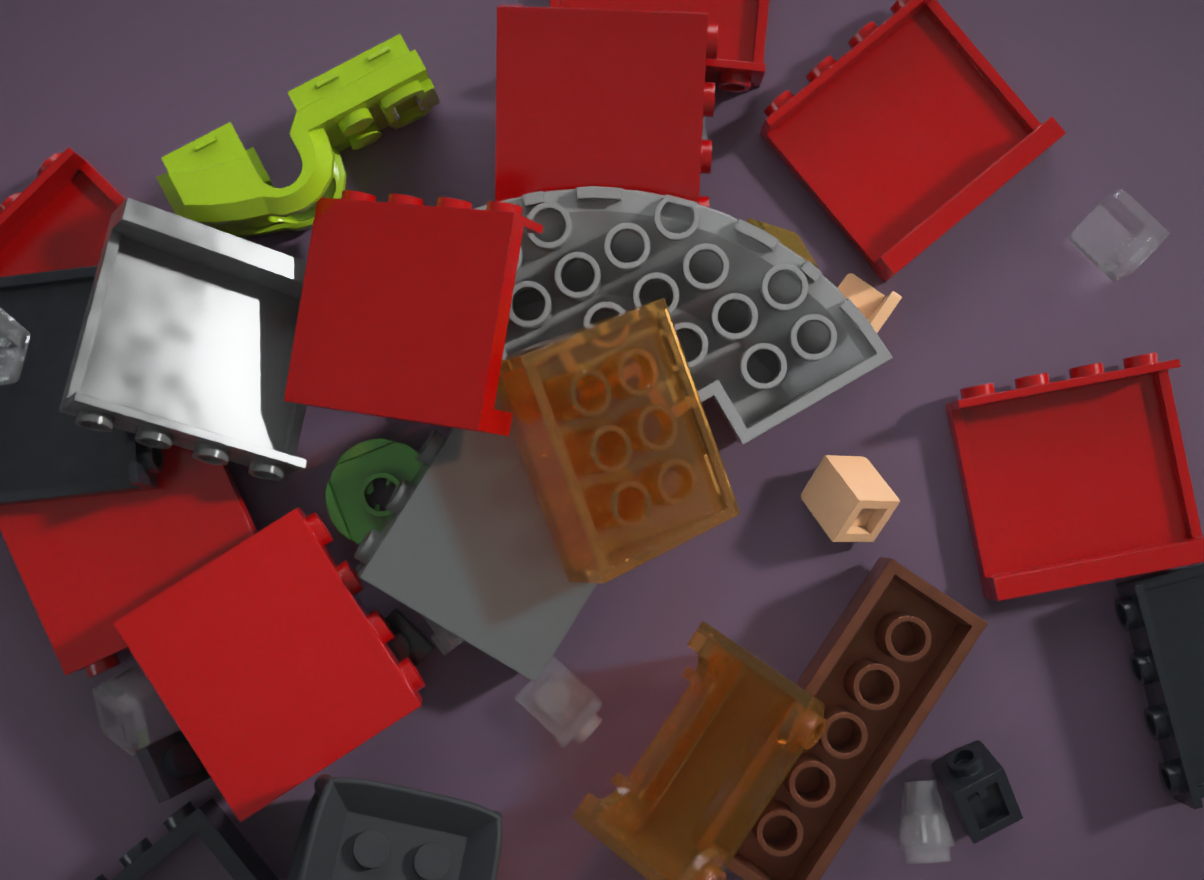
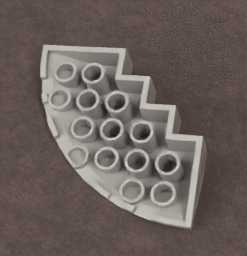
[475,186,893,445]

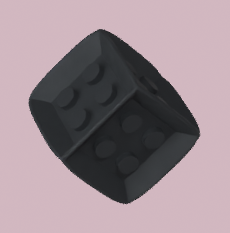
[288,773,503,880]

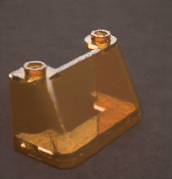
[572,621,827,880]

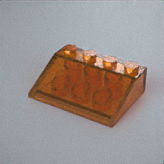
[497,298,741,583]

